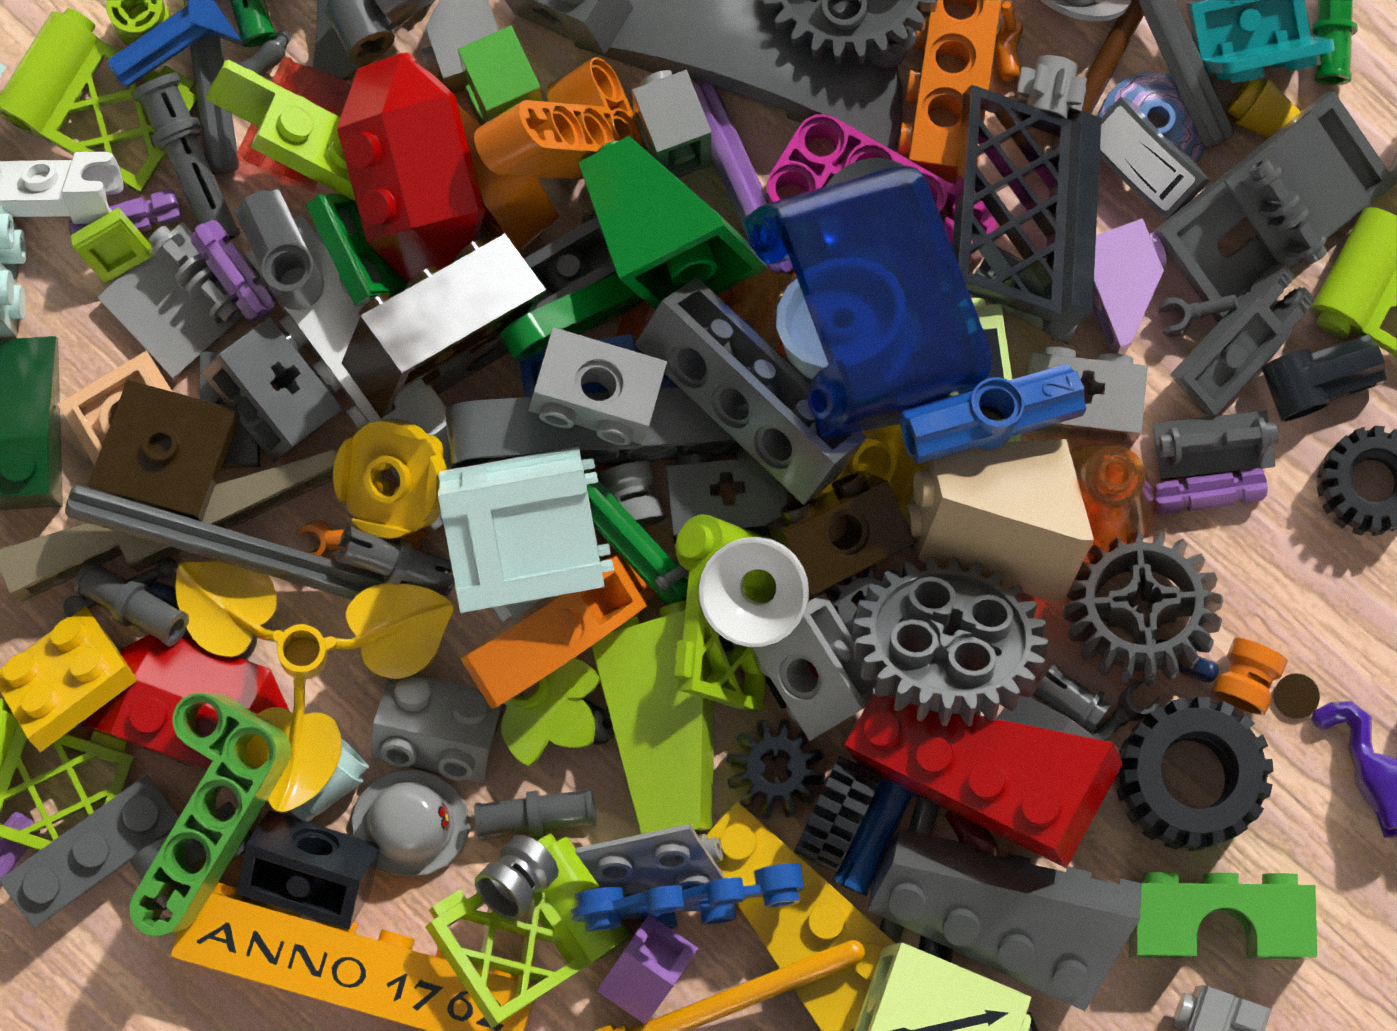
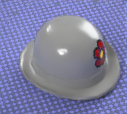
[351,769,470,877]

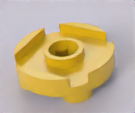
[333,419,447,538]

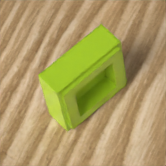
[70,207,153,284]

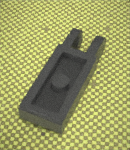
[1170,262,1314,417]

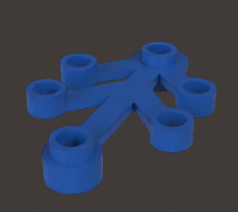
[571,863,804,931]

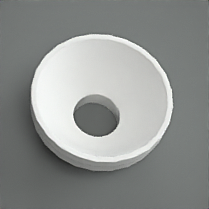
[699,537,809,647]

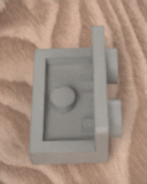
[371,674,504,783]

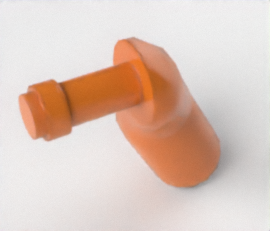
[995,1,1023,82]

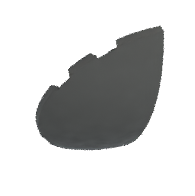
[575,0,902,151]

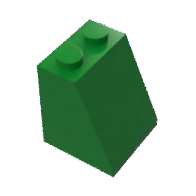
[578,136,768,311]

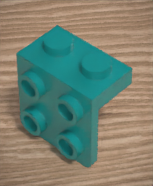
[1186,0,1335,83]

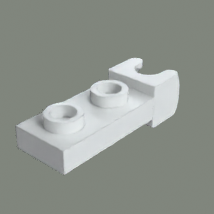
[0,152,123,224]

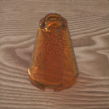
[1070,443,1155,557]

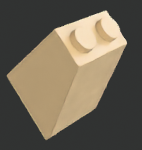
[901,439,1094,602]

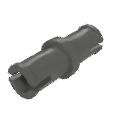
[336,526,455,597]
[74,560,189,646]
[474,788,597,841]

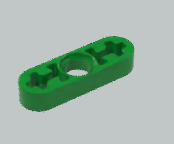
[499,273,644,362]

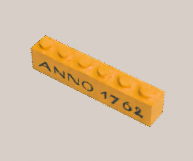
[170,882,536,1031]

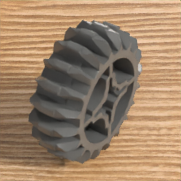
[1063,528,1223,687]

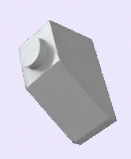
[420,0,499,94]

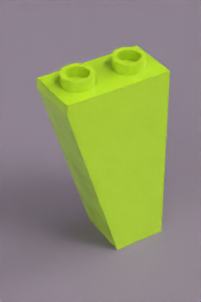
[592,601,715,834]

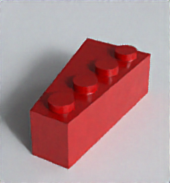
[844,694,1123,868]

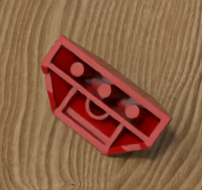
[337,52,485,283]
[78,634,290,773]

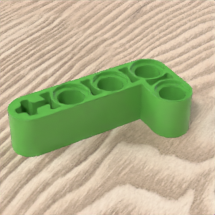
[129,693,291,937]

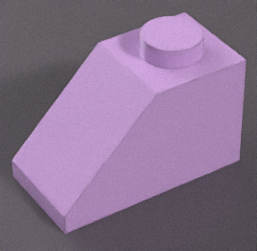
[1093,218,1167,355]

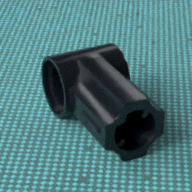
[1261,334,1387,422]

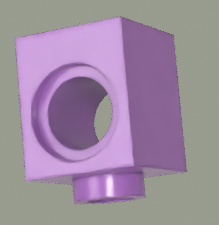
[596,914,698,1025]

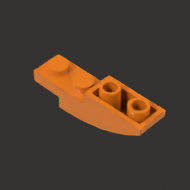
[460,549,656,709]

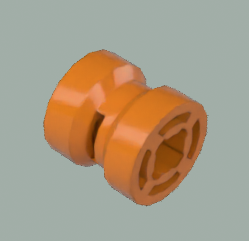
[1211,638,1288,715]

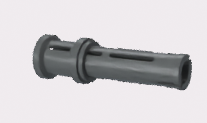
[131,73,241,242]

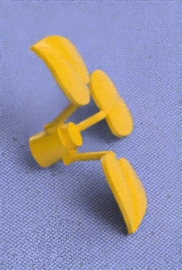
[176,560,454,813]

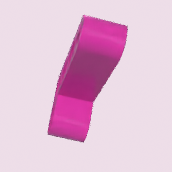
[766,114,996,264]

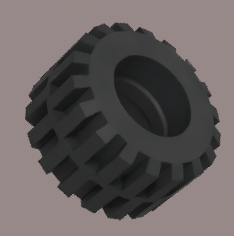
[1116,696,1274,851]

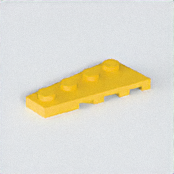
[707,801,896,1031]

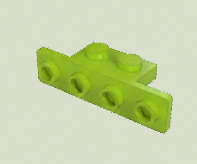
[205,60,355,201]

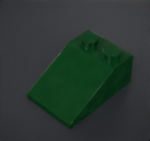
[0,336,63,510]

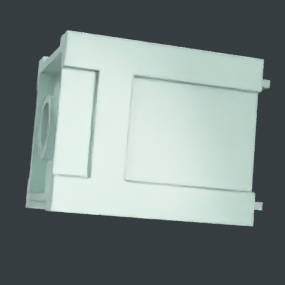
[438,446,614,613]

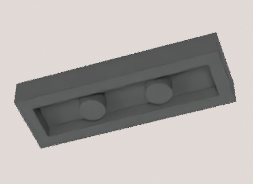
[0,774,179,930]

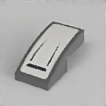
[1100,97,1210,220]

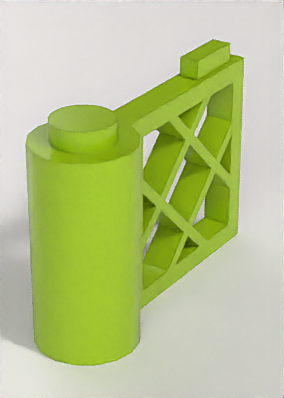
[0,8,198,195]
[1311,207,1397,357]
[674,514,776,712]
[0,698,134,851]
[425,833,634,1028]

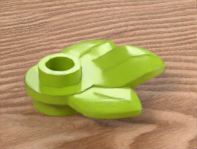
[501,658,601,766]

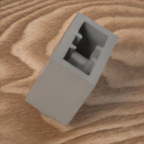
[1025,347,1148,445]

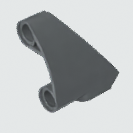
[312,0,435,82]

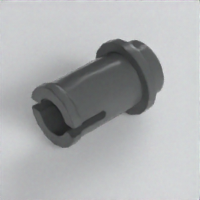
[1033,664,1111,734]

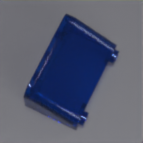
[743,165,992,438]

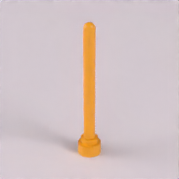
[593,940,865,1031]

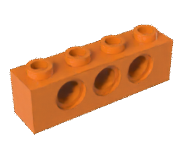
[898,0,1001,184]

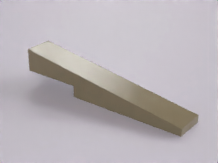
[0,450,337,602]

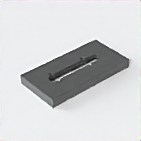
[1153,92,1397,322]

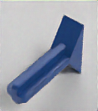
[108,0,245,87]

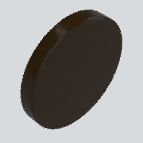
[1273,673,1320,719]

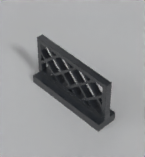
[949,85,1102,338]

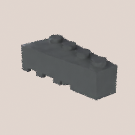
[867,829,1142,1011]

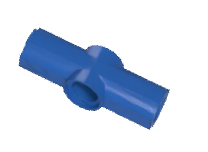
[899,363,1087,464]

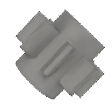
[1016,55,1087,119]

